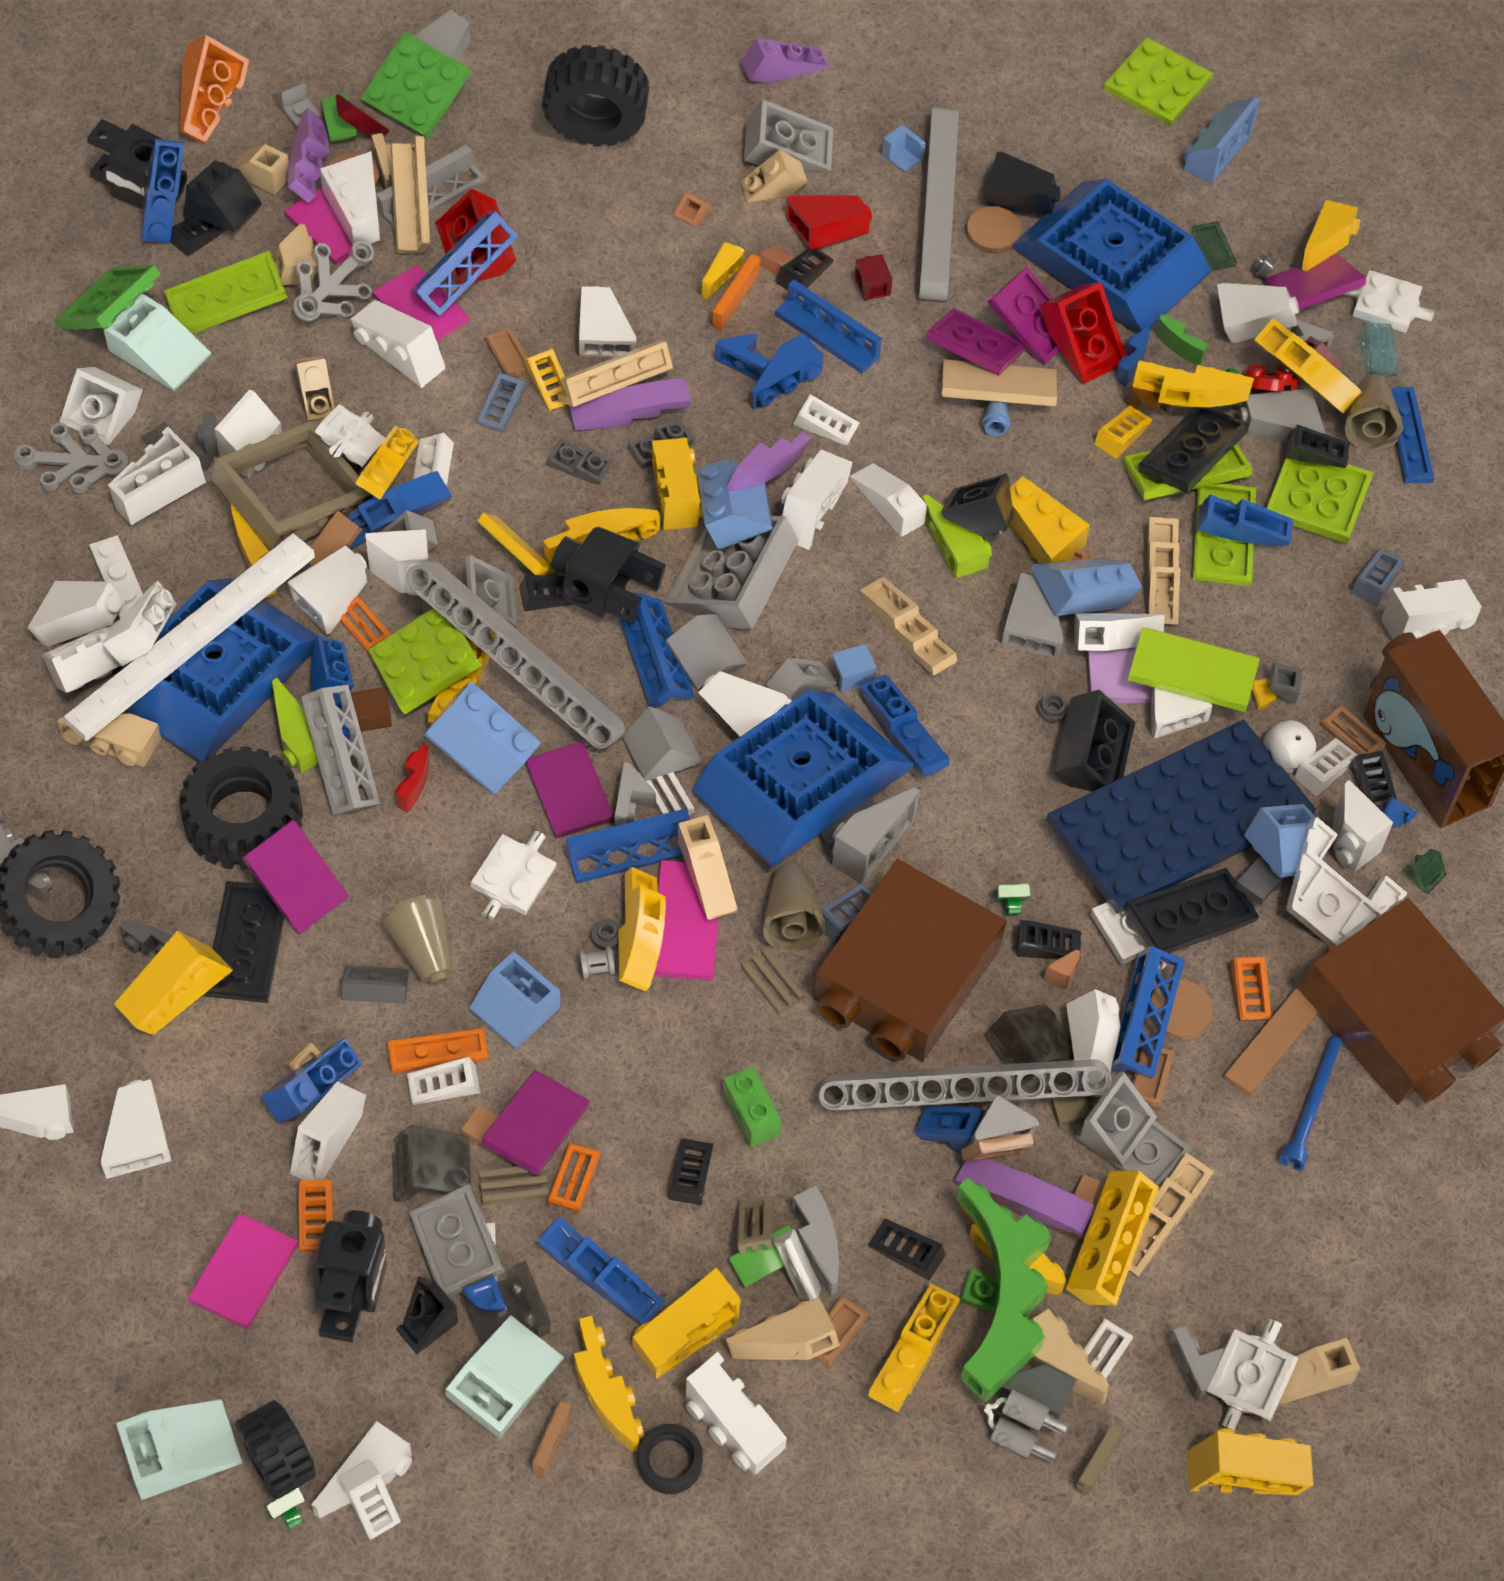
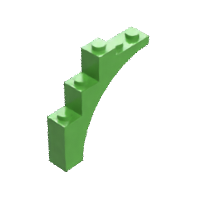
[956,1178,1051,1403]

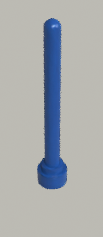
[1279,1035,1342,1171]

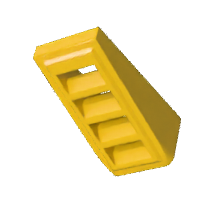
[701,242,744,299]
[524,348,567,412]
[1094,406,1153,459]

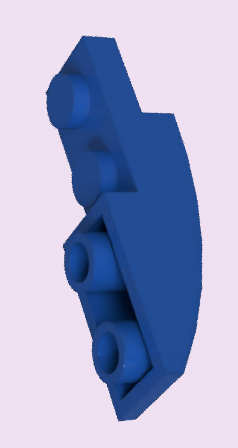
[141,139,184,243]
[346,471,452,550]
[311,635,354,740]
[860,674,949,778]

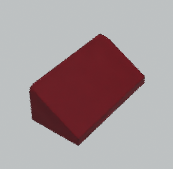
[335,94,389,139]

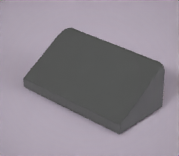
[341,965,409,1004]

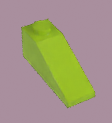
[922,494,992,579]
[272,678,319,773]

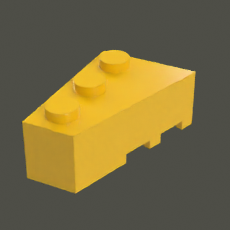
[651,438,703,531]
[1010,476,1090,564]
[114,930,233,1035]
[632,1267,741,1379]
[1187,1429,1313,1495]

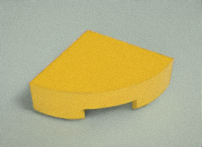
[1251,678,1278,710]

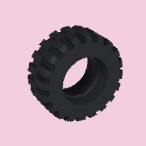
[542,45,649,147]
[179,747,303,870]
[0,830,120,958]

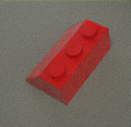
[435,188,517,284]

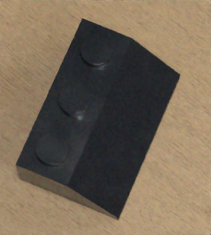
[1053,689,1136,792]

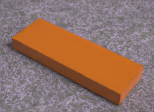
[712,254,761,331]
[387,1028,489,1073]

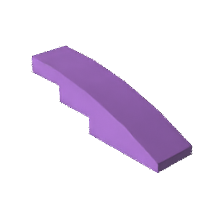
[288,108,329,203]
[569,378,691,431]
[726,432,811,491]
[955,1159,1095,1235]

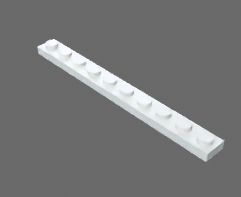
[64,534,315,741]

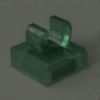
[1405,849,1447,894]

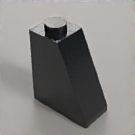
[984,152,1061,214]

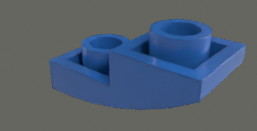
[1116,327,1150,387]

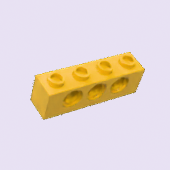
[1066,1171,1159,1306]

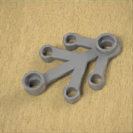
[293,240,374,321]
[14,423,129,494]

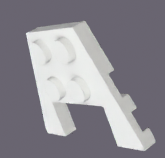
[1286,817,1407,946]

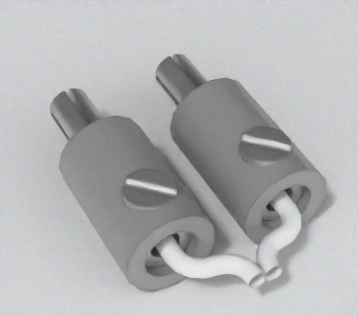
[984,1390,1068,1462]

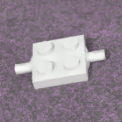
[1344,270,1435,333]
[315,404,385,467]
[471,831,557,921]
[1090,902,1167,970]
[1207,1318,1299,1431]

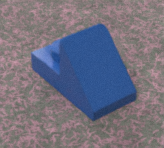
[715,334,770,381]
[915,1106,982,1154]

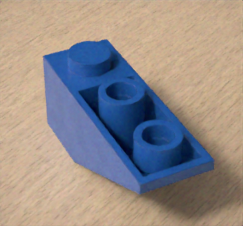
[751,333,824,409]
[261,1038,362,1123]

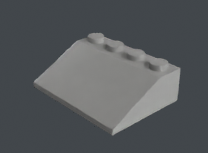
[665,516,799,629]

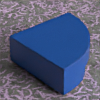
[1381,797,1418,827]
[462,1277,507,1313]

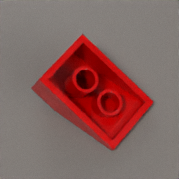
[1039,282,1126,383]

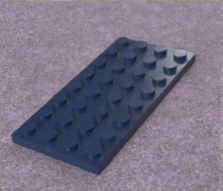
[1046,719,1316,914]

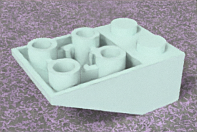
[104,293,211,391]
[446,1315,564,1439]
[116,1400,242,1500]

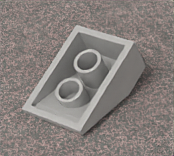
[744,99,833,172]
[831,787,920,884]

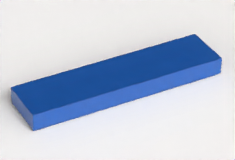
[1390,387,1434,484]

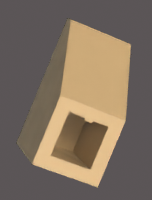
[231,144,289,195]
[740,149,807,202]
[274,224,318,285]
[294,355,335,421]

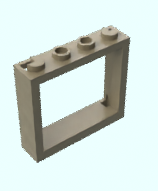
[211,421,373,551]

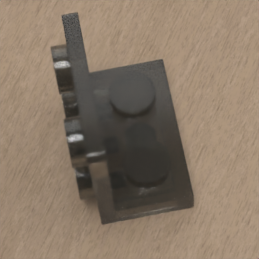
[984,1004,1074,1085]
[392,1125,471,1202]
[463,1261,551,1346]

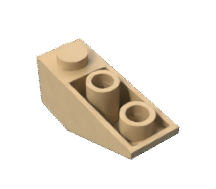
[57,713,161,767]
[678,815,738,921]
[726,1297,840,1360]
[1028,1309,1108,1405]
[1278,1338,1360,1405]

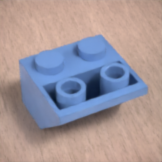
[1244,804,1325,877]
[469,951,561,1050]

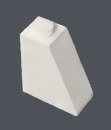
[1217,283,1300,343]
[579,286,636,357]
[287,546,368,635]
[28,581,125,647]
[698,671,793,737]
[1151,687,1213,739]
[101,1079,172,1179]
[290,1081,366,1180]

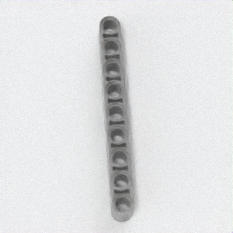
[919,107,959,301]
[406,560,625,749]
[819,1059,1111,1110]

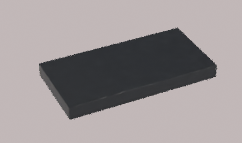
[1138,407,1249,494]
[1124,867,1260,953]
[204,881,285,1003]

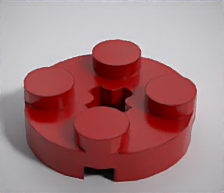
[1241,364,1299,391]

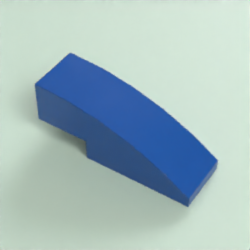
[1196,494,1293,546]

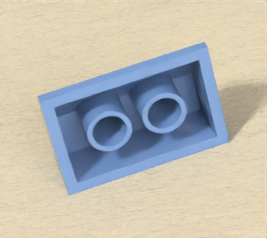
[1183,97,1260,184]
[697,459,773,550]
[1031,557,1142,616]
[423,681,541,794]

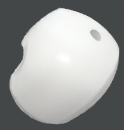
[1263,720,1316,772]

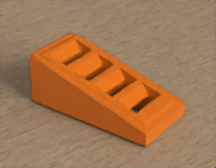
[1229,957,1272,1021]
[299,1179,334,1252]

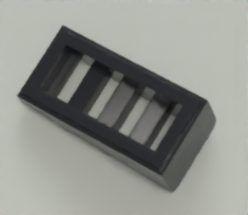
[170,217,227,257]
[776,248,834,297]
[1285,424,1350,468]
[519,575,574,611]
[1351,751,1397,810]
[1017,920,1081,960]
[669,1138,713,1206]
[869,1218,946,1281]

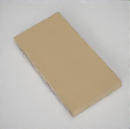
[942,359,1057,406]

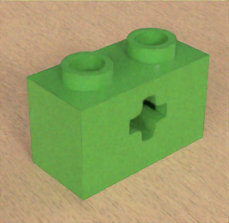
[723,1066,781,1148]

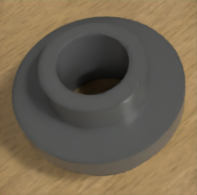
[1253,252,1277,279]
[1038,693,1068,722]
[591,919,621,949]

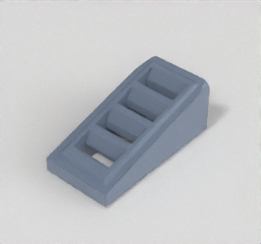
[476,372,526,433]
[1351,549,1405,607]
[821,883,872,944]

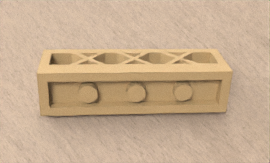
[390,136,430,254]
[557,340,673,407]

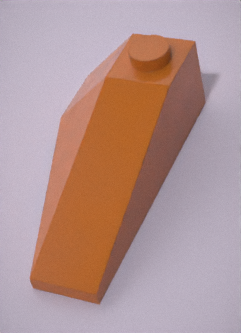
[180,35,249,143]

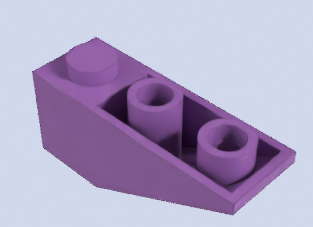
[741,38,830,83]

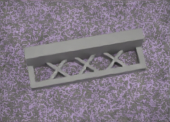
[376,145,486,230]
[301,685,380,816]

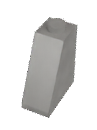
[413,10,471,62]
[1238,388,1325,447]
[1001,573,1064,659]

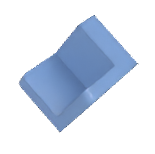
[882,124,926,172]
[832,644,877,692]

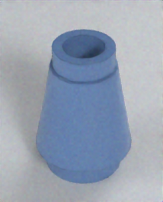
[982,401,1011,437]

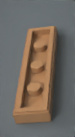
[1223,987,1318,1097]

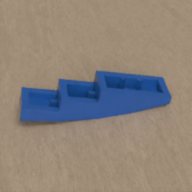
[536,1216,665,1326]

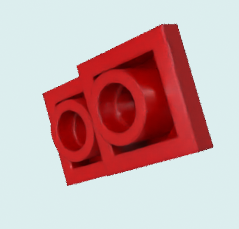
[396,743,430,813]

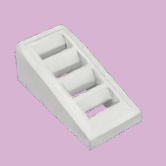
[793,394,859,446]
[1294,738,1358,796]
[407,1056,480,1105]
[340,1460,401,1540]

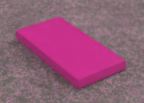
[653,860,719,981]

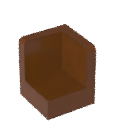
[1125,385,1170,412]
[351,687,392,732]

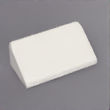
[413,433,454,486]
[773,1229,821,1301]

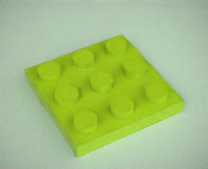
[1103,37,1214,126]
[1267,457,1374,544]
[368,608,482,715]

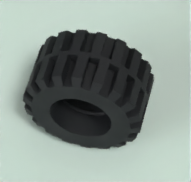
[236,1400,316,1499]

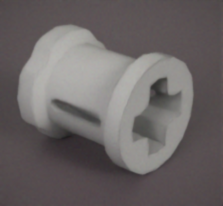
[579,946,615,979]

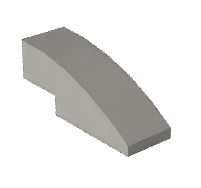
[792,1185,839,1297]

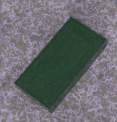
[1191,221,1237,272]

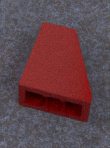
[785,195,872,250]

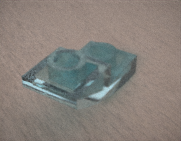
[1362,322,1399,376]

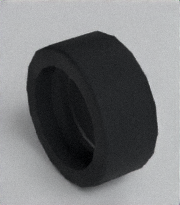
[638,1424,703,1494]

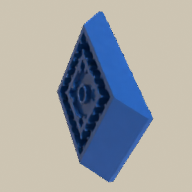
[1012,178,1211,333]
[122,578,317,763]
[693,690,914,867]

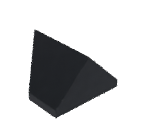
[396,1276,458,1354]

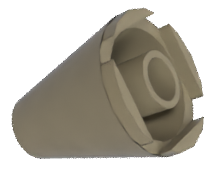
[1345,375,1403,451]
[763,863,826,951]
[380,893,452,986]

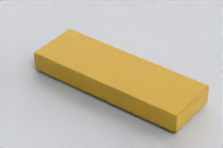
[478,512,556,576]

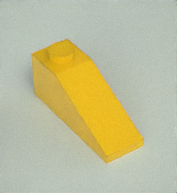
[1302,200,1361,271]

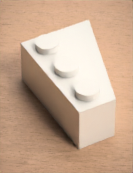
[320,152,380,246]
[351,300,446,388]
[108,427,206,525]
[781,450,852,550]
[1381,579,1481,639]
[42,620,124,693]
[685,1352,787,1475]

